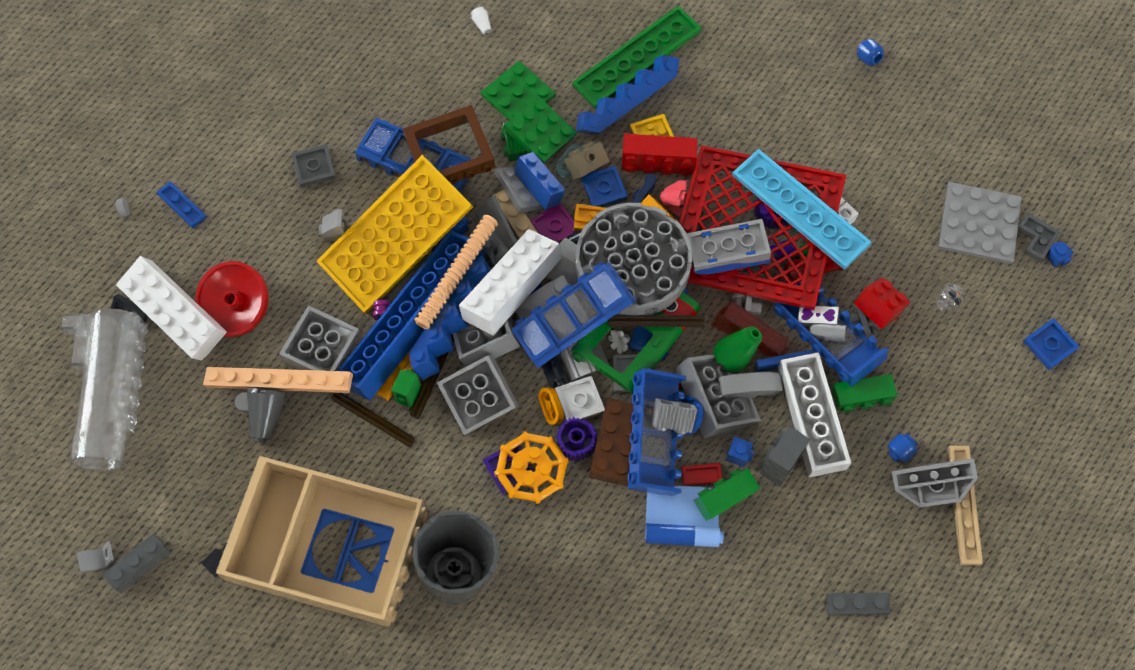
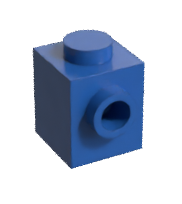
[726,436,754,467]

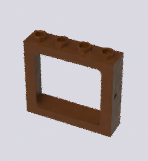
[403,105,496,185]

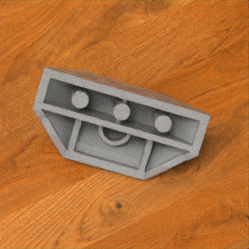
[892,458,978,507]

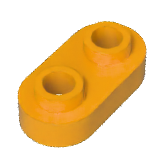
[538,387,564,425]

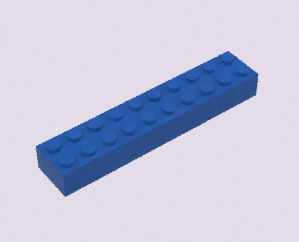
[337,230,485,401]

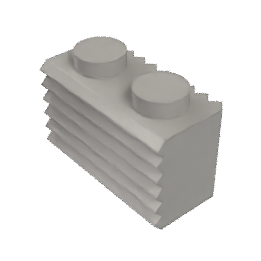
[651,398,697,434]

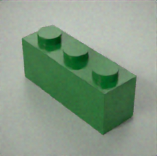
[831,374,898,413]
[693,468,760,521]

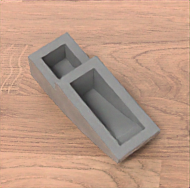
[719,372,783,398]

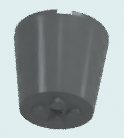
[413,511,499,605]

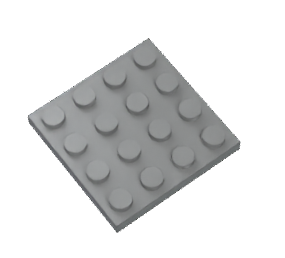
[937,182,1022,264]

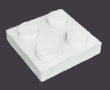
[555,375,605,421]

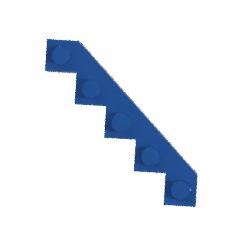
[576,55,679,135]
[409,256,492,380]

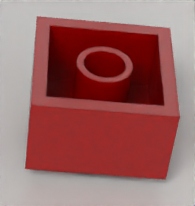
[853,277,911,329]

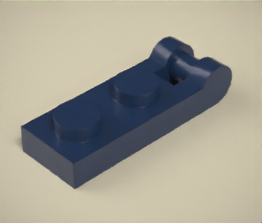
[631,174,656,203]

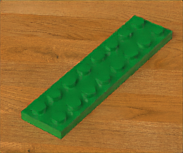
[572,6,701,109]

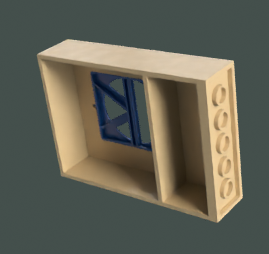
[216,456,428,627]

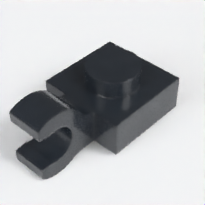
[201,543,227,578]

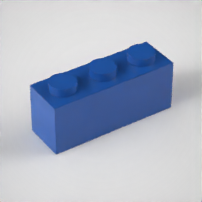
[514,152,565,210]

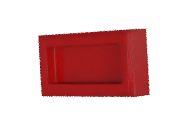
[681,463,723,486]

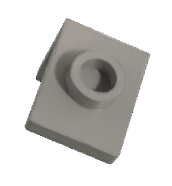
[77,541,114,572]

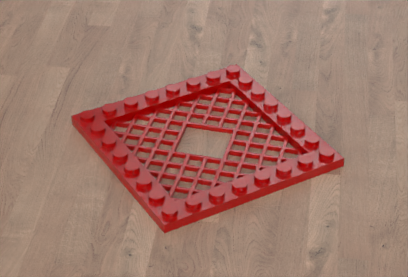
[679,145,847,311]

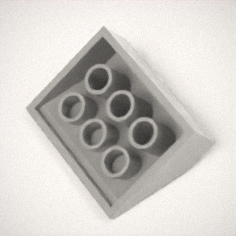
[675,354,761,438]

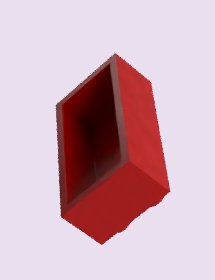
[621,133,698,176]

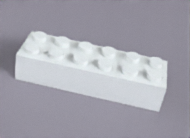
[459,229,562,335]
[116,256,227,361]
[778,352,851,477]

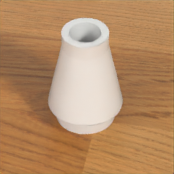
[471,7,492,35]

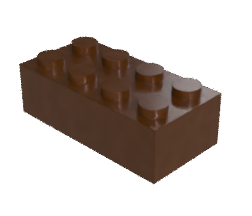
[590,398,646,487]

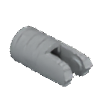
[810,324,846,343]

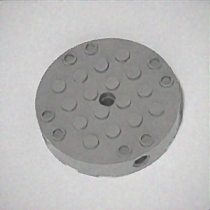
[575,203,692,315]

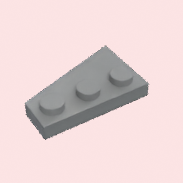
[495,166,544,213]

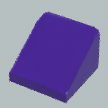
[770,240,796,261]

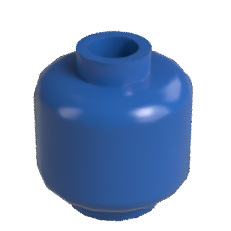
[857,39,884,66]
[888,433,918,463]

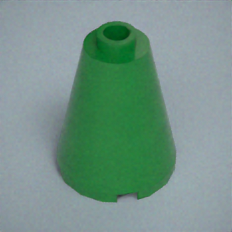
[713,326,762,373]

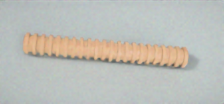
[414,215,498,329]

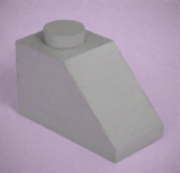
[319,209,347,242]

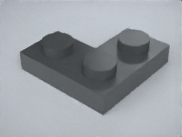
[1018,213,1061,263]

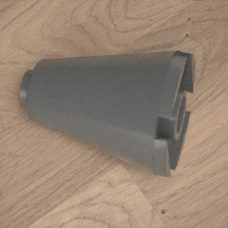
[247,388,287,443]

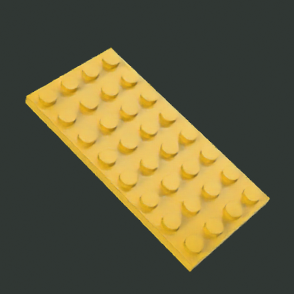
[317,155,473,314]

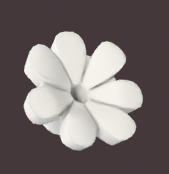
[608,330,630,354]

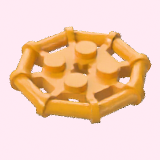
[494,431,569,504]

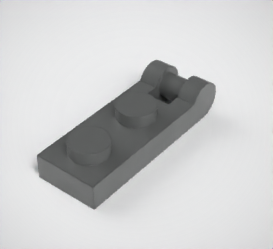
[470,217,509,265]

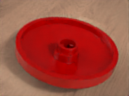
[195,261,269,338]

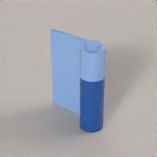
[645,486,724,547]

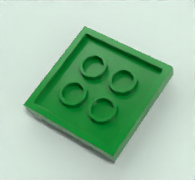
[480,61,556,121]
[503,96,577,164]

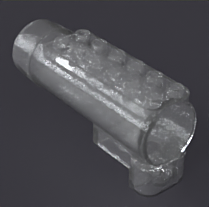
[61,309,148,471]

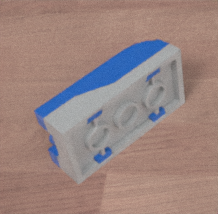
[687,219,771,275]

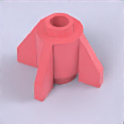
[660,180,688,217]

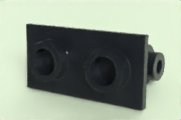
[542,355,569,389]

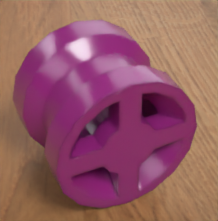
[372,300,391,320]

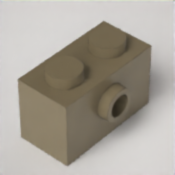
[564,141,610,179]

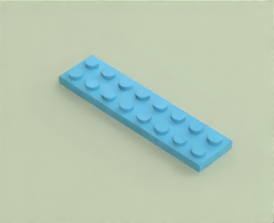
[733,149,871,270]

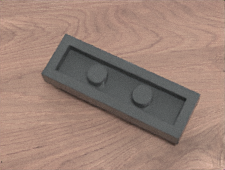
[826,592,891,615]

